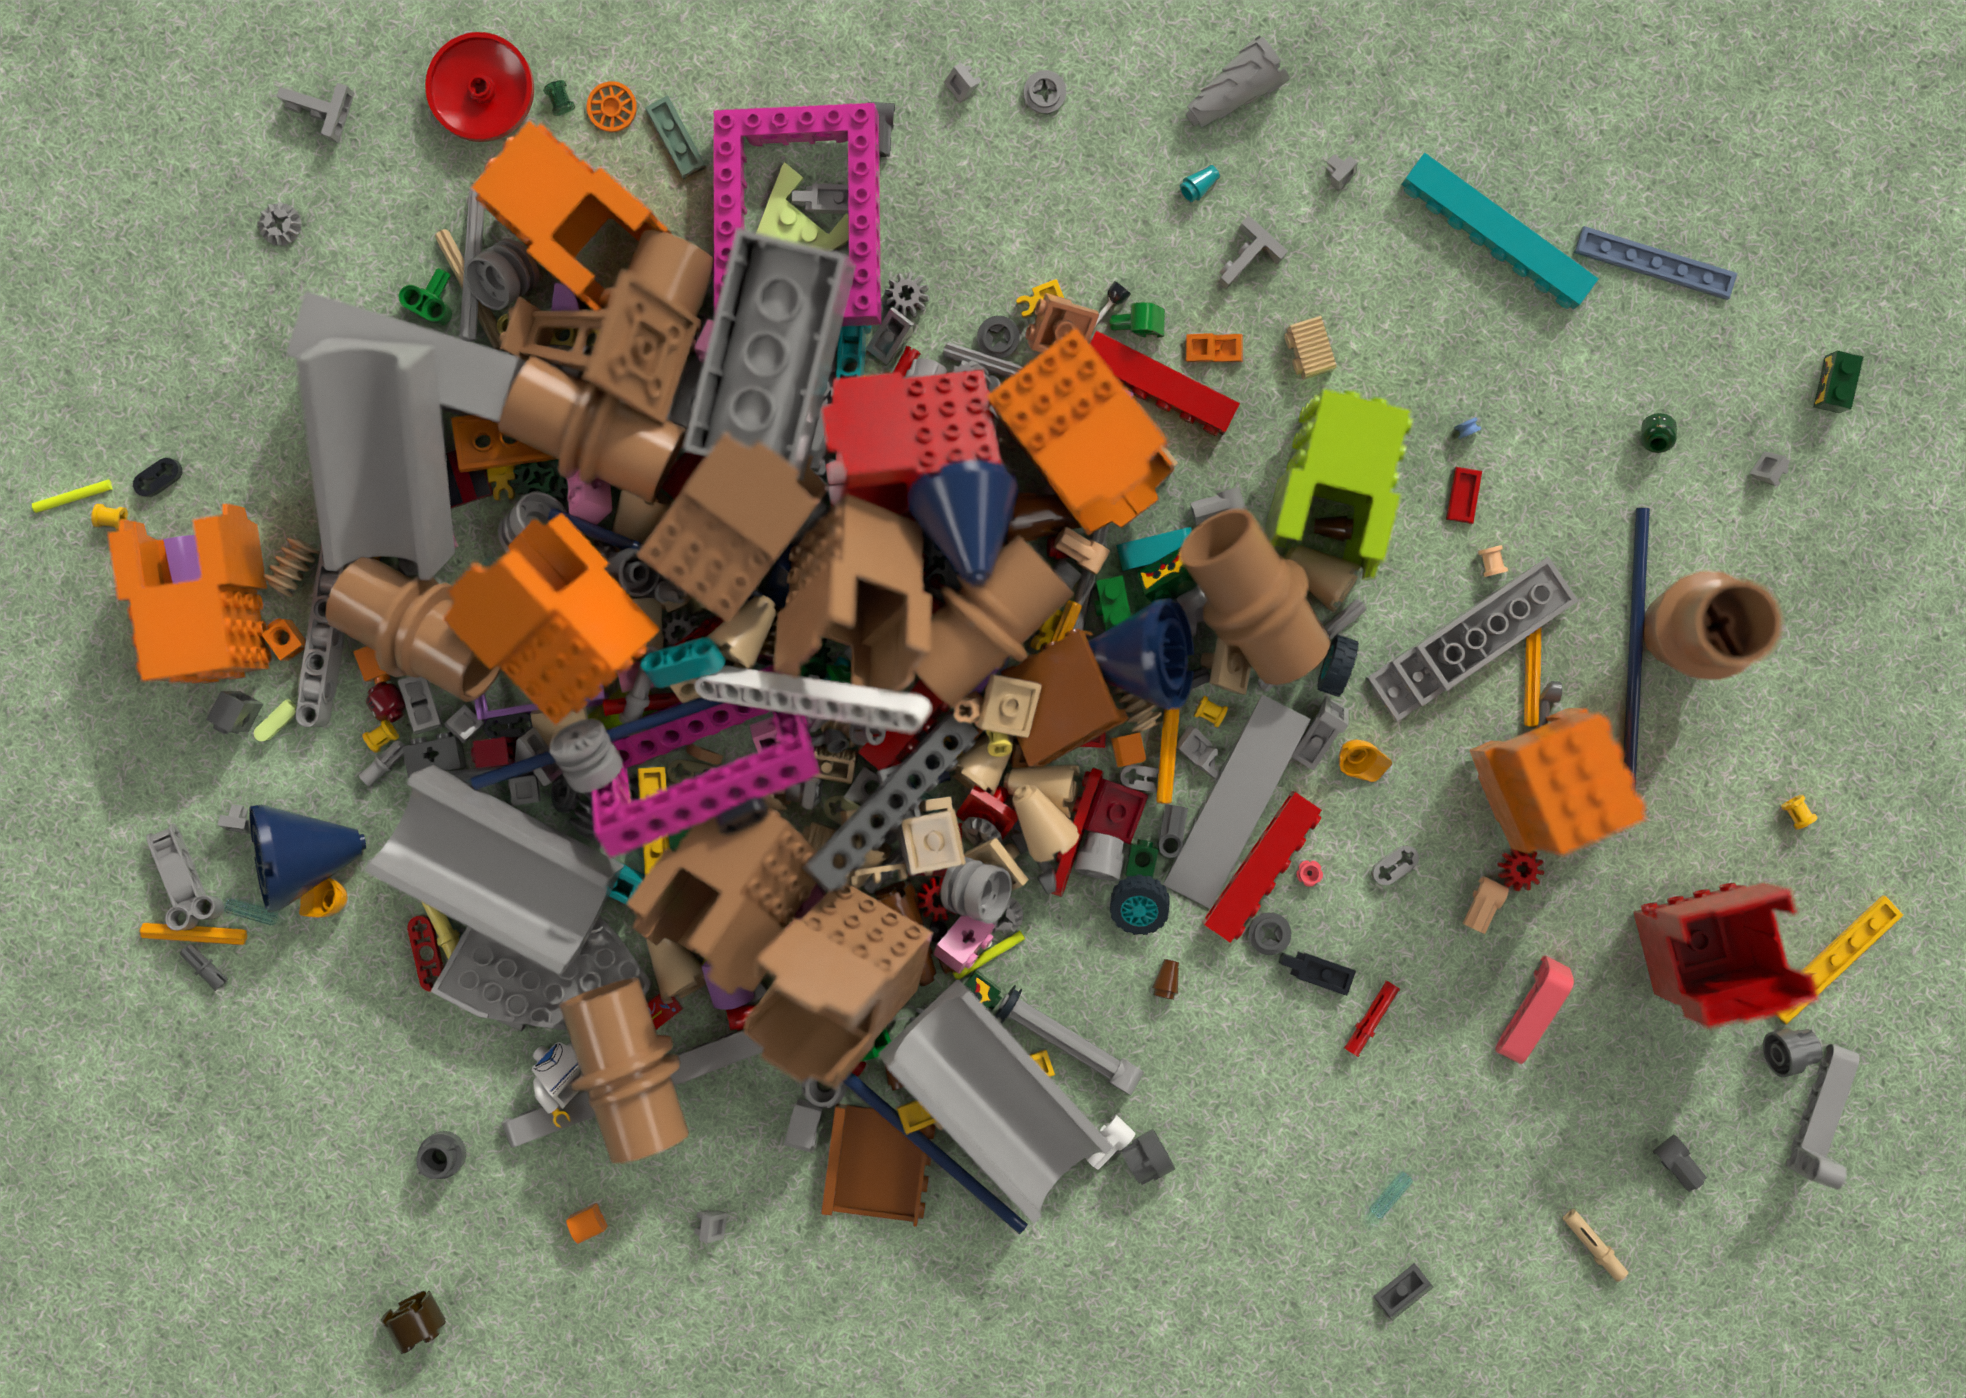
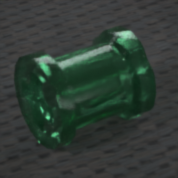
[543,80,575,116]

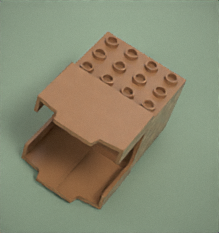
[637,431,830,623]
[774,495,931,692]
[627,805,817,995]
[744,883,932,1089]

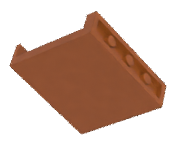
[1001,628,1129,767]
[821,1103,935,1227]

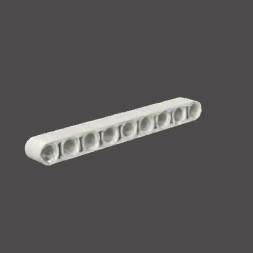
[695,666,931,732]

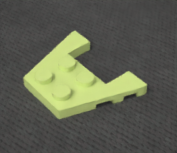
[756,162,849,251]

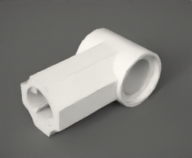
[1085,1114,1135,1170]

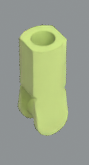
[254,699,297,741]

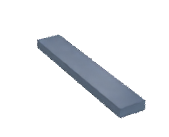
[1574,226,1737,300]

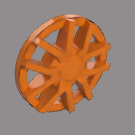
[587,81,637,132]

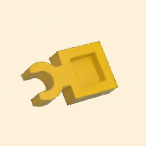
[1016,279,1064,318]
[487,465,517,501]
[1030,609,1063,651]

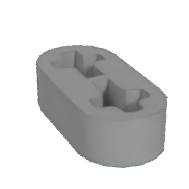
[1120,764,1159,793]
[1372,845,1419,885]

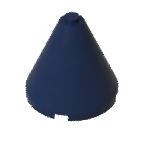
[908,460,1019,587]
[1088,599,1194,709]
[249,804,366,913]

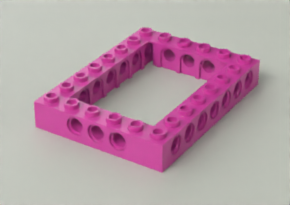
[714,103,881,326]
[592,664,820,858]

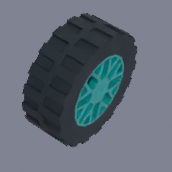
[1317,634,1359,697]
[1110,875,1170,935]

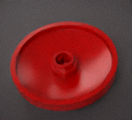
[425,32,535,142]

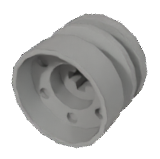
[465,238,539,310]
[498,492,567,553]
[550,719,623,793]
[941,857,1012,924]

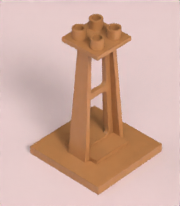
[499,271,699,423]

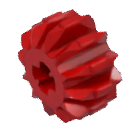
[1497,848,1545,892]
[917,876,957,922]

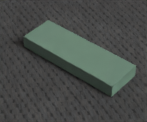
[645,95,706,180]

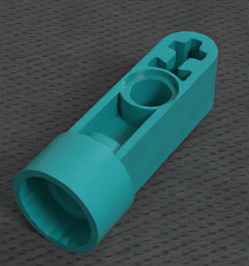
[836,325,872,379]

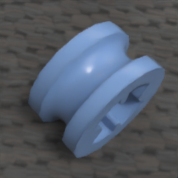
[1454,417,1482,439]

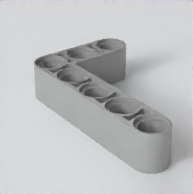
[1786,1044,1860,1190]

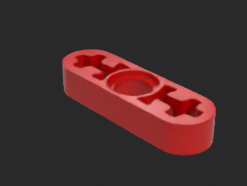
[407,915,444,992]

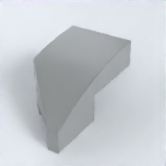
[1176,726,1218,779]

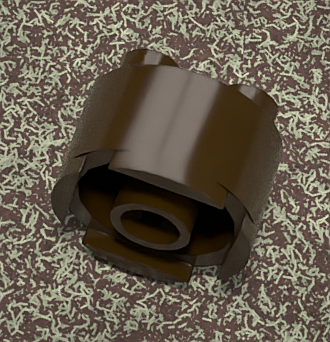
[381,1290,446,1354]

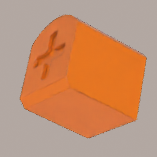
[1111,732,1146,767]
[566,1203,608,1244]

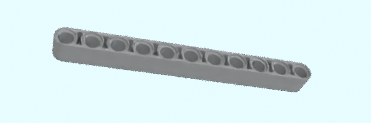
[501,1029,764,1148]

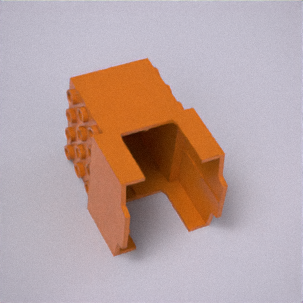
[471,120,672,311]
[987,328,1175,535]
[108,503,272,684]
[443,513,660,726]
[1469,708,1646,856]

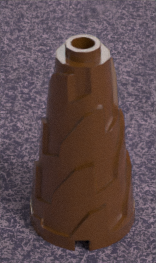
[1002,493,1081,547]
[874,880,937,987]

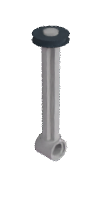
[995,985,1144,1096]

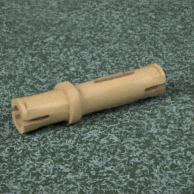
[1563,1209,1628,1282]

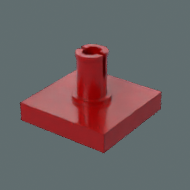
[956,785,1018,840]

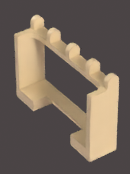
[840,797,952,887]

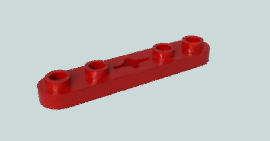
[1051,767,1104,897]

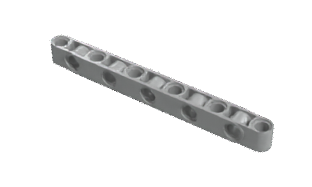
[296,544,356,727]

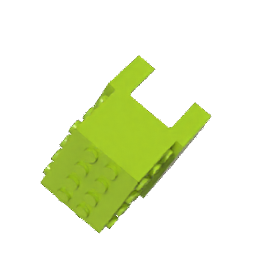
[1264,389,1413,581]

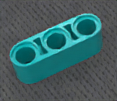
[1116,527,1192,571]
[641,637,725,688]

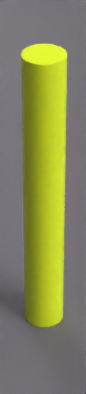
[32,479,113,513]
[953,930,1025,980]

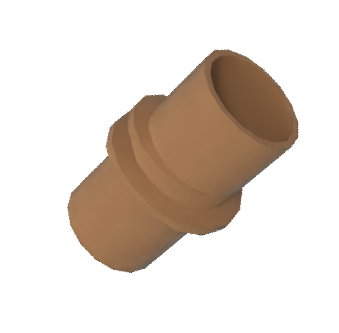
[581,230,714,382]
[498,357,686,503]
[1180,509,1330,685]
[915,535,1074,708]
[326,557,502,702]
[1643,571,1782,680]
[559,978,689,1163]

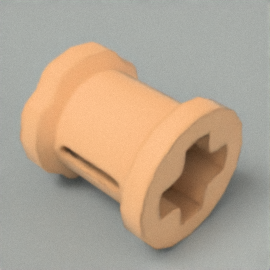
[1478,545,1508,577]

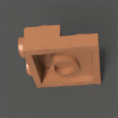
[1025,293,1100,353]

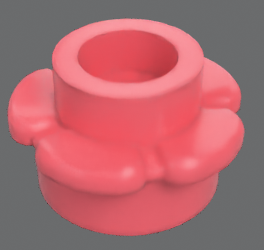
[1296,860,1323,887]

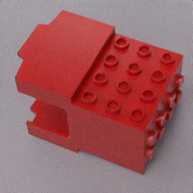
[822,370,1003,522]
[1633,882,1819,1028]

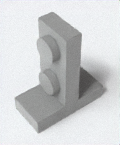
[276,83,355,143]
[1219,215,1288,289]
[1292,696,1349,770]

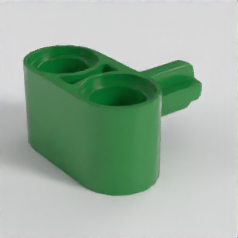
[398,268,452,326]
[1109,302,1165,338]

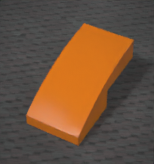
[1186,333,1243,362]

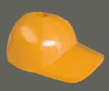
[1338,739,1392,782]
[299,878,348,918]

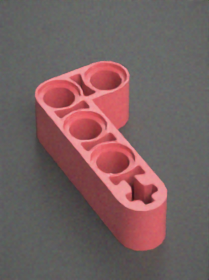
[1496,955,1574,1064]

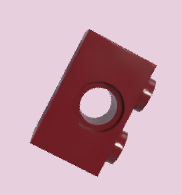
[471,737,520,768]

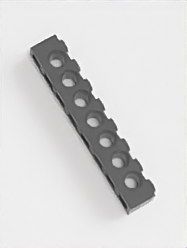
[802,710,979,891]

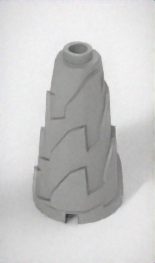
[1185,35,1290,128]

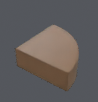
[686,744,723,765]

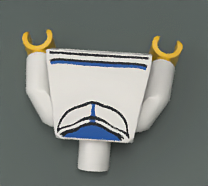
[532,1042,582,1128]

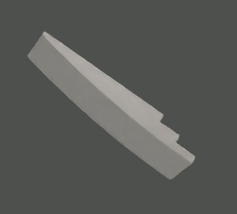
[1366,556,1578,722]
[1163,695,1310,909]

